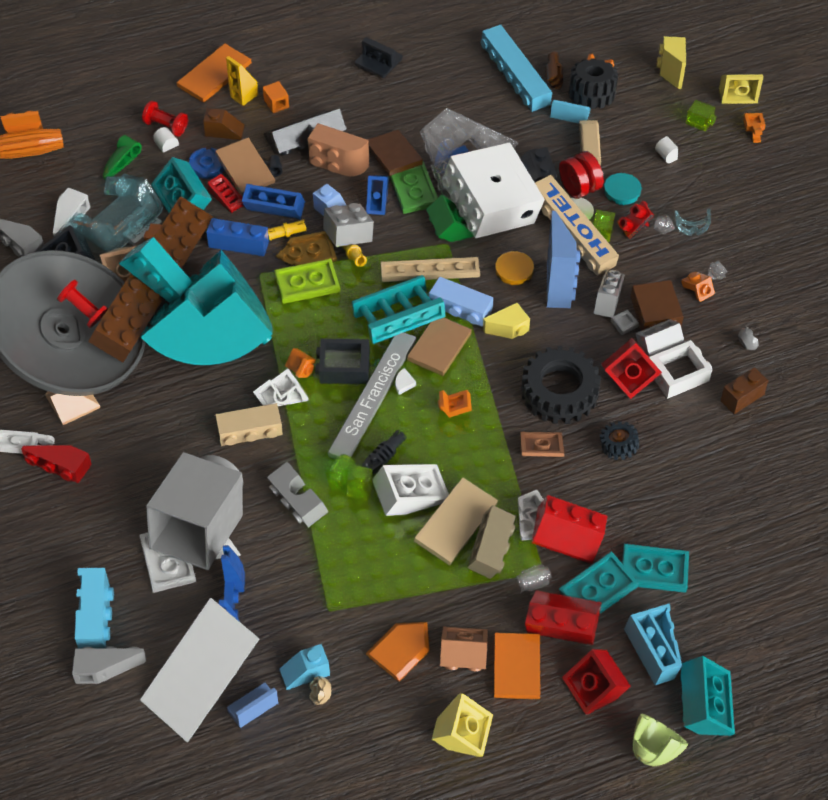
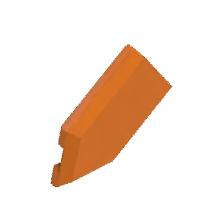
[366,622,429,682]

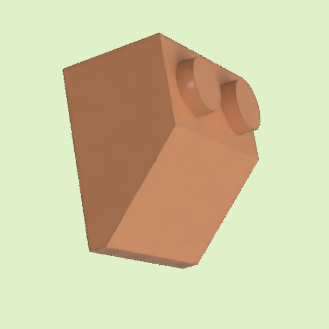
[440,626,488,671]

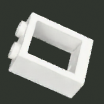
[650,340,712,399]

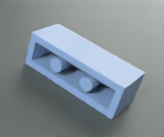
[429,277,493,326]

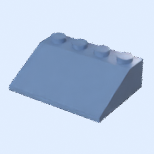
[547,211,580,308]

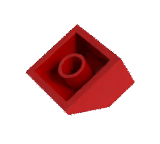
[601,338,662,399]
[562,649,631,714]

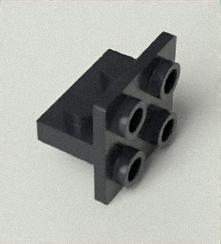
[355,37,403,78]

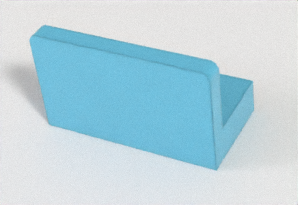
[551,100,590,123]

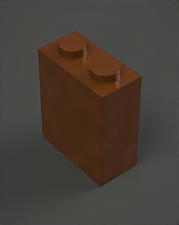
[631,280,684,331]

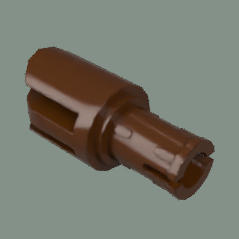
[545,52,563,89]

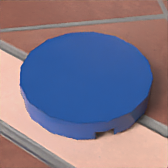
[189,148,224,179]

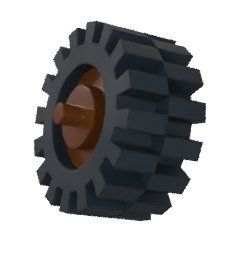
[600,421,639,460]

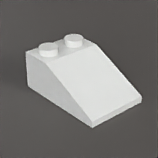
[372,464,449,516]

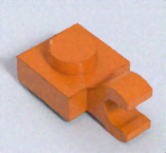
[743,113,765,143]

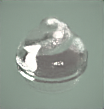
[654,215,675,234]
[707,260,728,280]

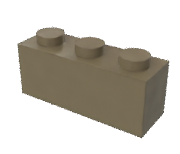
[467,505,515,579]

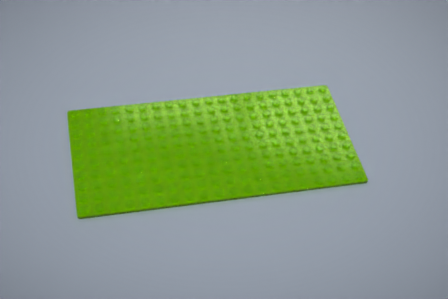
[260,244,542,611]

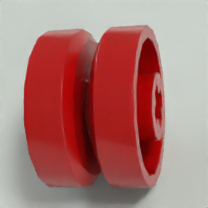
[559,151,604,199]

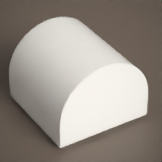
[153,127,179,153]
[655,136,678,163]

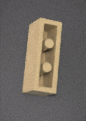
[216,403,283,446]

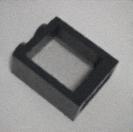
[315,339,370,384]

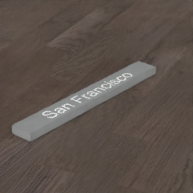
[328,333,416,463]

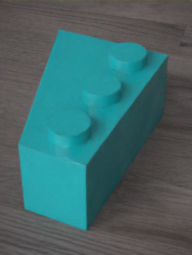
[119,237,193,302]

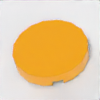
[495,251,534,285]

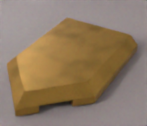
[276,231,337,266]

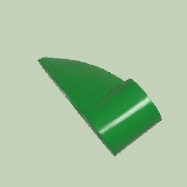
[102,135,142,181]

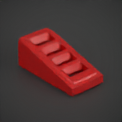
[207,174,244,213]

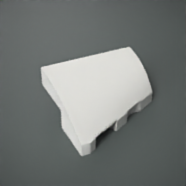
[253,369,309,406]
[518,490,544,541]

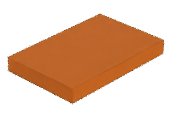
[494,633,540,699]

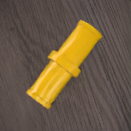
[268,219,307,241]
[341,244,367,267]

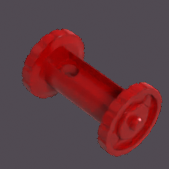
[142,101,188,137]
[57,280,108,328]

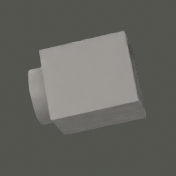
[146,452,243,570]

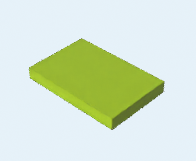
[274,259,340,304]

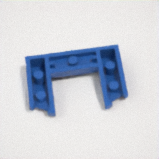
[219,545,245,622]

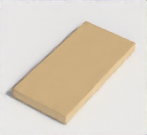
[414,478,498,565]

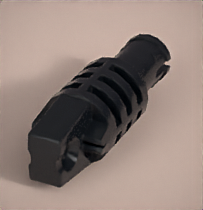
[360,430,406,477]

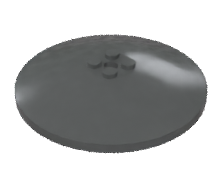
[0,251,146,396]

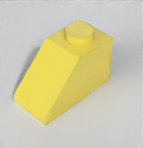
[483,303,530,339]

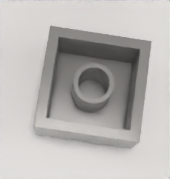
[323,203,373,247]

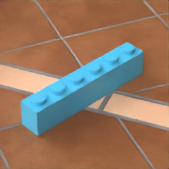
[481,25,552,112]

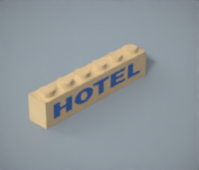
[535,175,619,276]

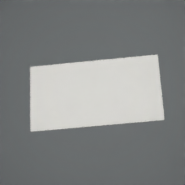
[140,598,259,742]

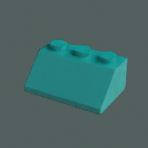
[151,157,212,213]
[680,656,735,736]

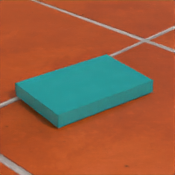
[622,544,689,593]
[559,551,639,614]

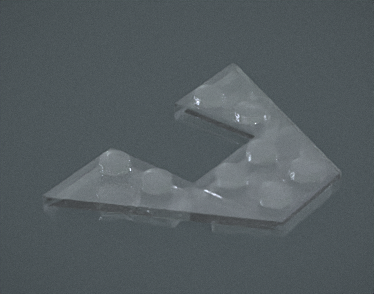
[420,108,519,199]

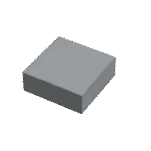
[611,310,639,335]

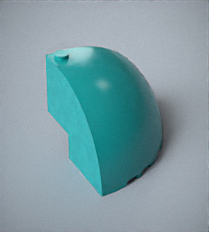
[141,250,273,365]

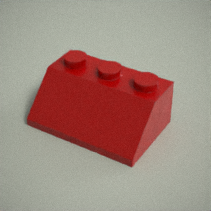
[531,495,607,564]
[525,590,602,645]

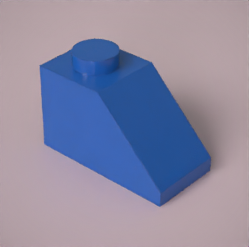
[366,175,389,215]

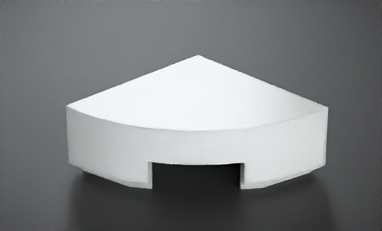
[395,368,416,395]

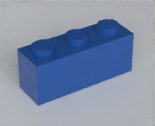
[242,184,305,219]
[206,218,269,256]

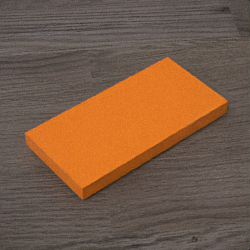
[177,44,251,103]

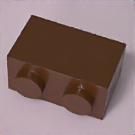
[721,367,768,414]

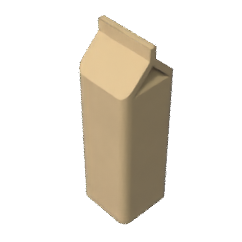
[579,120,601,167]

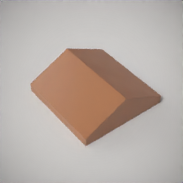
[520,432,564,457]

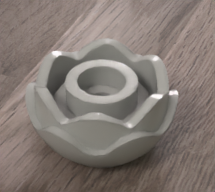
[738,327,759,350]

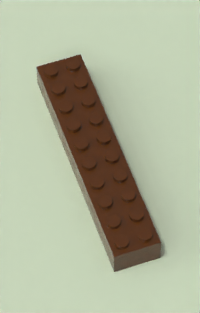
[88,196,213,363]

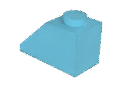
[280,644,330,690]

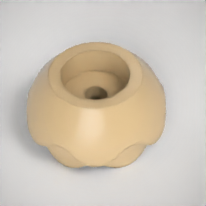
[309,676,331,705]

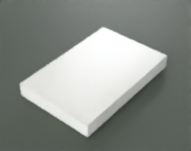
[140,533,196,593]

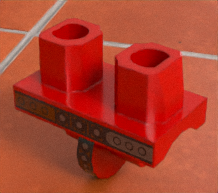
[617,201,654,239]

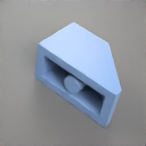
[313,184,346,216]

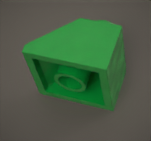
[426,195,474,242]

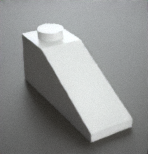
[53,187,90,237]

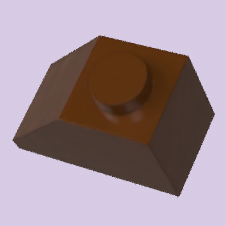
[203,108,245,140]

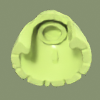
[633,714,688,766]

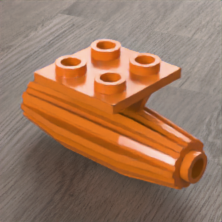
[0,111,64,159]

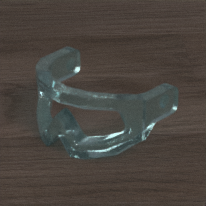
[675,209,711,236]

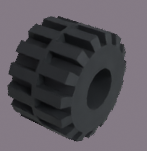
[568,58,618,109]

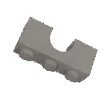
[267,462,328,528]

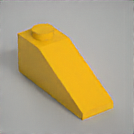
[226,56,258,106]

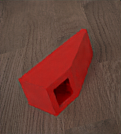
[21,445,92,483]

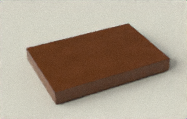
[368,130,423,176]

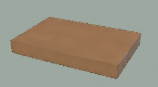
[215,138,275,196]
[407,317,472,376]

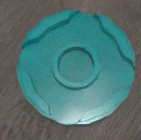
[604,173,642,205]

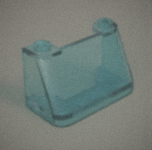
[69,174,163,252]

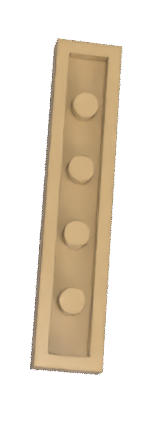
[381,257,480,282]

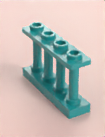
[352,275,446,344]

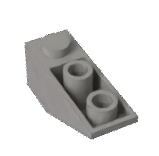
[0,219,44,257]
[594,270,625,318]
[72,647,146,684]

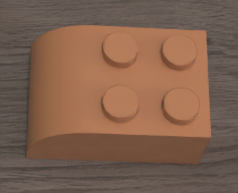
[308,123,369,176]

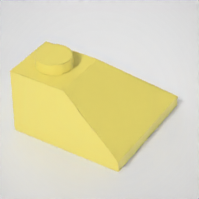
[432,693,493,757]

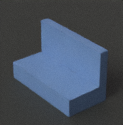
[227,683,278,728]

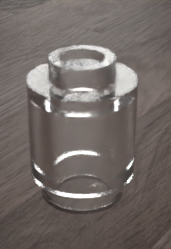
[517,564,552,592]

